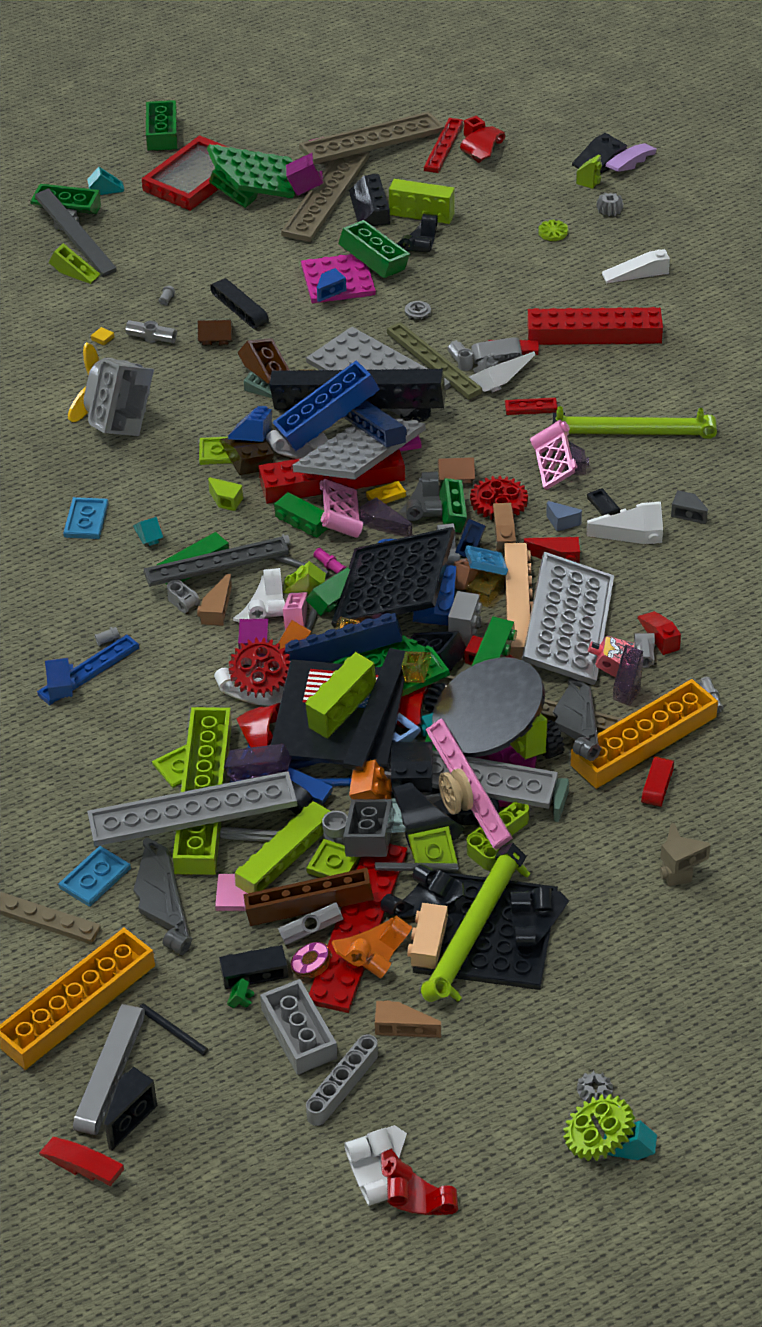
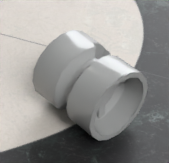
[322,811,348,845]

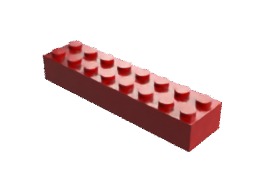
[527,307,663,345]
[259,449,405,504]

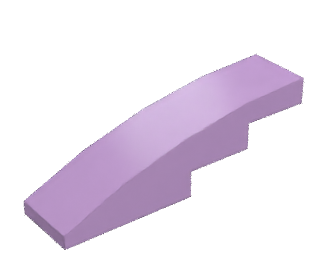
[606,143,656,172]

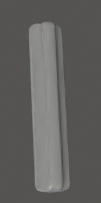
[220,827,278,842]

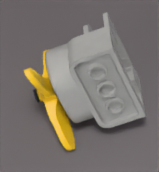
[68,342,154,436]

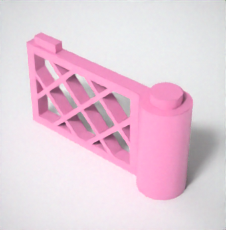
[530,420,577,490]
[320,479,363,538]

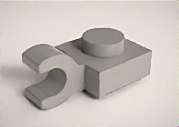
[473,353,498,374]

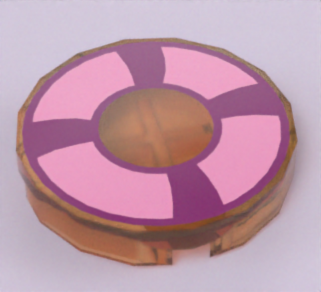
[290,941,332,979]

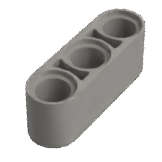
[471,337,522,364]

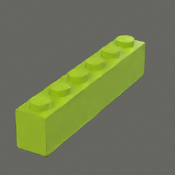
[235,801,331,893]

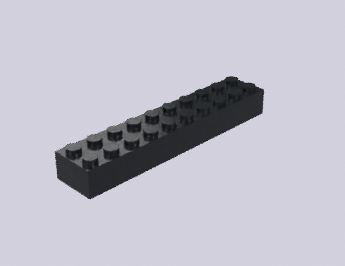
[269,369,446,410]

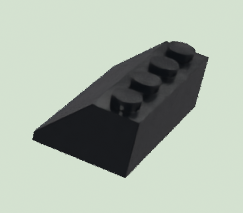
[349,174,390,226]

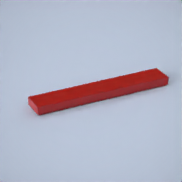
[424,118,463,173]

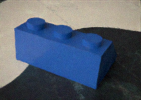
[228,406,272,442]
[413,565,456,626]

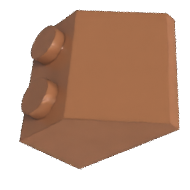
[438,457,475,484]

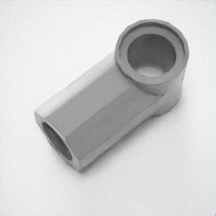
[448,340,473,371]
[634,633,655,668]

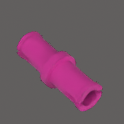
[313,548,347,574]

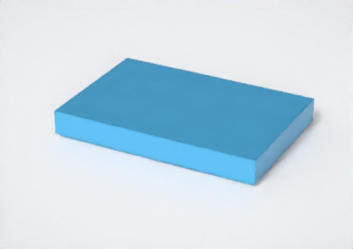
[63,497,109,539]
[465,545,508,575]
[58,846,131,907]

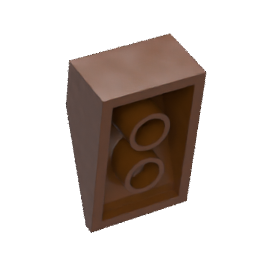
[237,338,290,384]

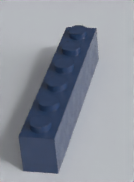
[344,400,407,447]
[285,613,403,663]

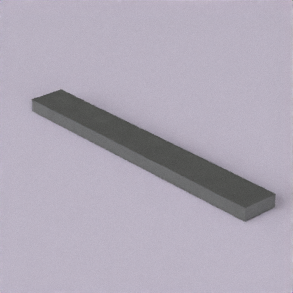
[35,188,116,277]
[143,536,289,587]

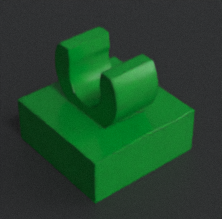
[227,978,254,1008]

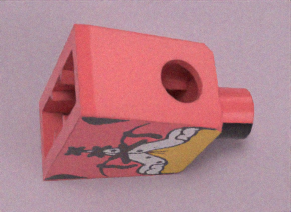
[588,636,634,680]

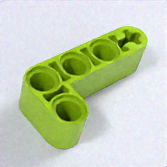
[467,802,529,871]

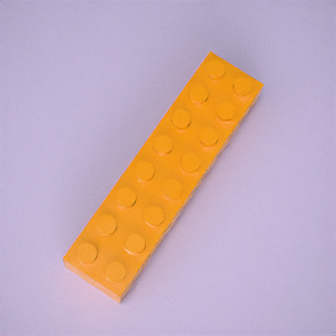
[570,679,718,789]
[0,928,155,1070]

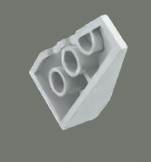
[602,249,670,283]
[469,352,535,393]
[587,502,663,544]

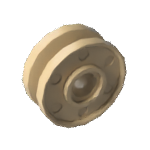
[439,768,473,814]

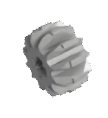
[596,192,623,216]

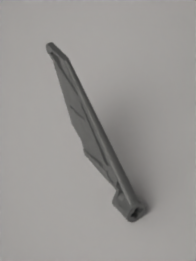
[553,678,602,761]
[133,838,193,955]

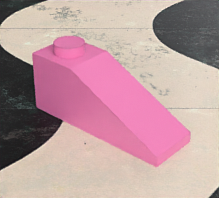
[283,592,308,630]

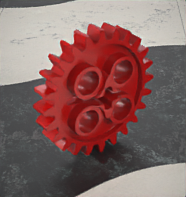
[470,476,528,520]
[229,637,290,698]

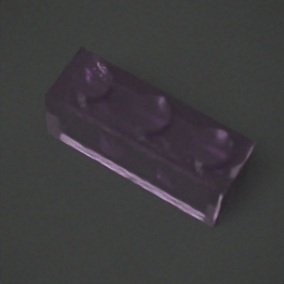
[224,744,291,781]

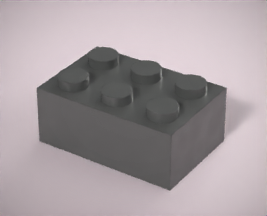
[343,799,394,857]

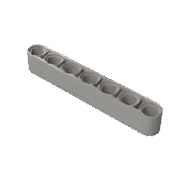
[73,1004,145,1135]

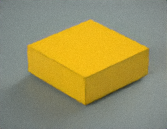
[91,327,114,345]

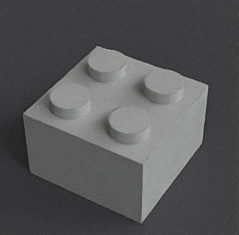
[448,591,482,646]

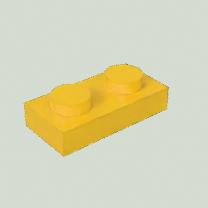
[366,481,406,507]

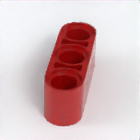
[641,756,674,807]

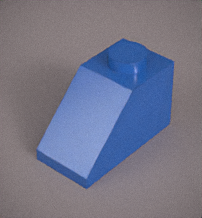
[317,268,346,302]

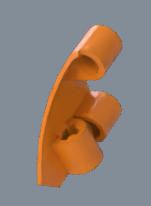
[332,916,412,979]

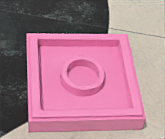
[215,874,247,911]

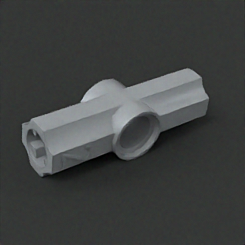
[125,320,177,343]
[278,902,343,945]

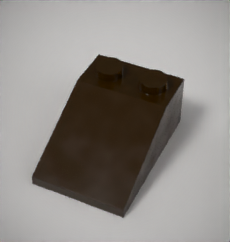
[220,438,274,475]

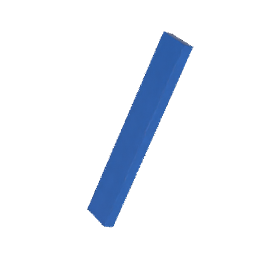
[37,635,139,706]

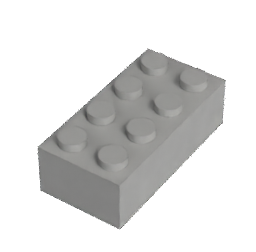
[260,979,337,1075]

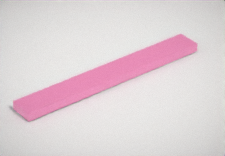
[426,718,513,850]

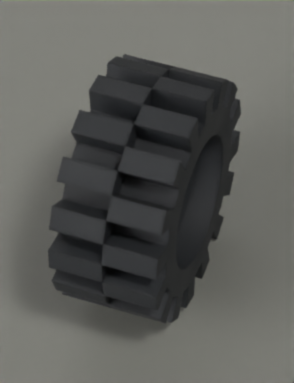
[542,720,565,759]

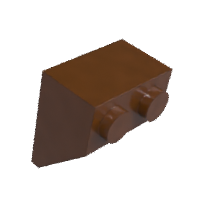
[198,320,233,345]

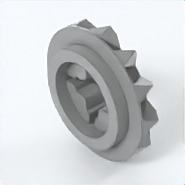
[405,301,431,320]
[577,1071,613,1103]

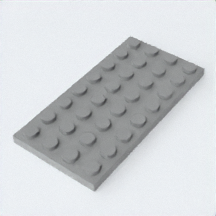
[306,327,451,418]
[293,418,426,479]
[522,552,614,685]

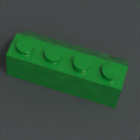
[30,184,101,215]

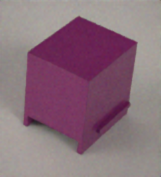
[286,153,323,196]
[238,619,270,665]

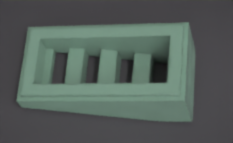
[244,372,272,398]
[553,778,569,822]

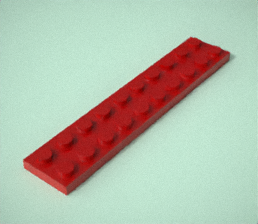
[309,844,408,1013]

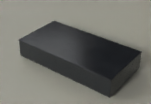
[587,488,621,516]

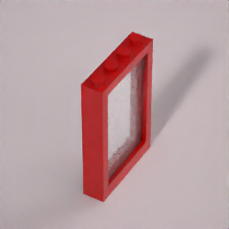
[141,135,228,211]

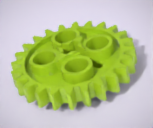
[563,1094,636,1161]

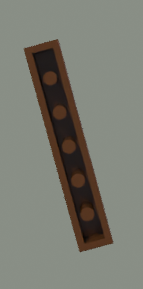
[243,868,374,926]

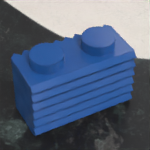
[45,658,76,700]

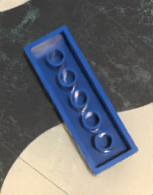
[272,360,380,452]

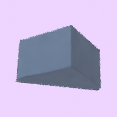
[546,501,582,532]

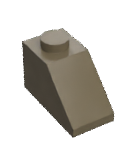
[660,837,711,875]

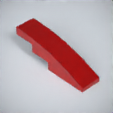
[39,1137,124,1187]

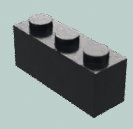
[219,945,288,990]

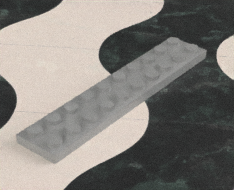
[352,750,558,809]
[87,771,297,847]

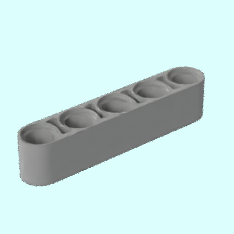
[306,1035,378,1126]

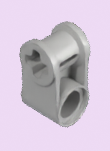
[167,580,201,614]

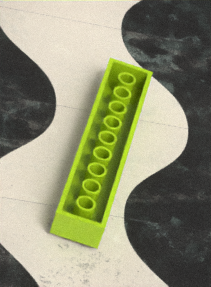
[173,707,232,875]

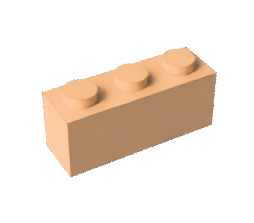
[407,903,448,969]

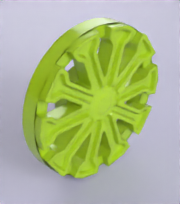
[538,220,568,241]

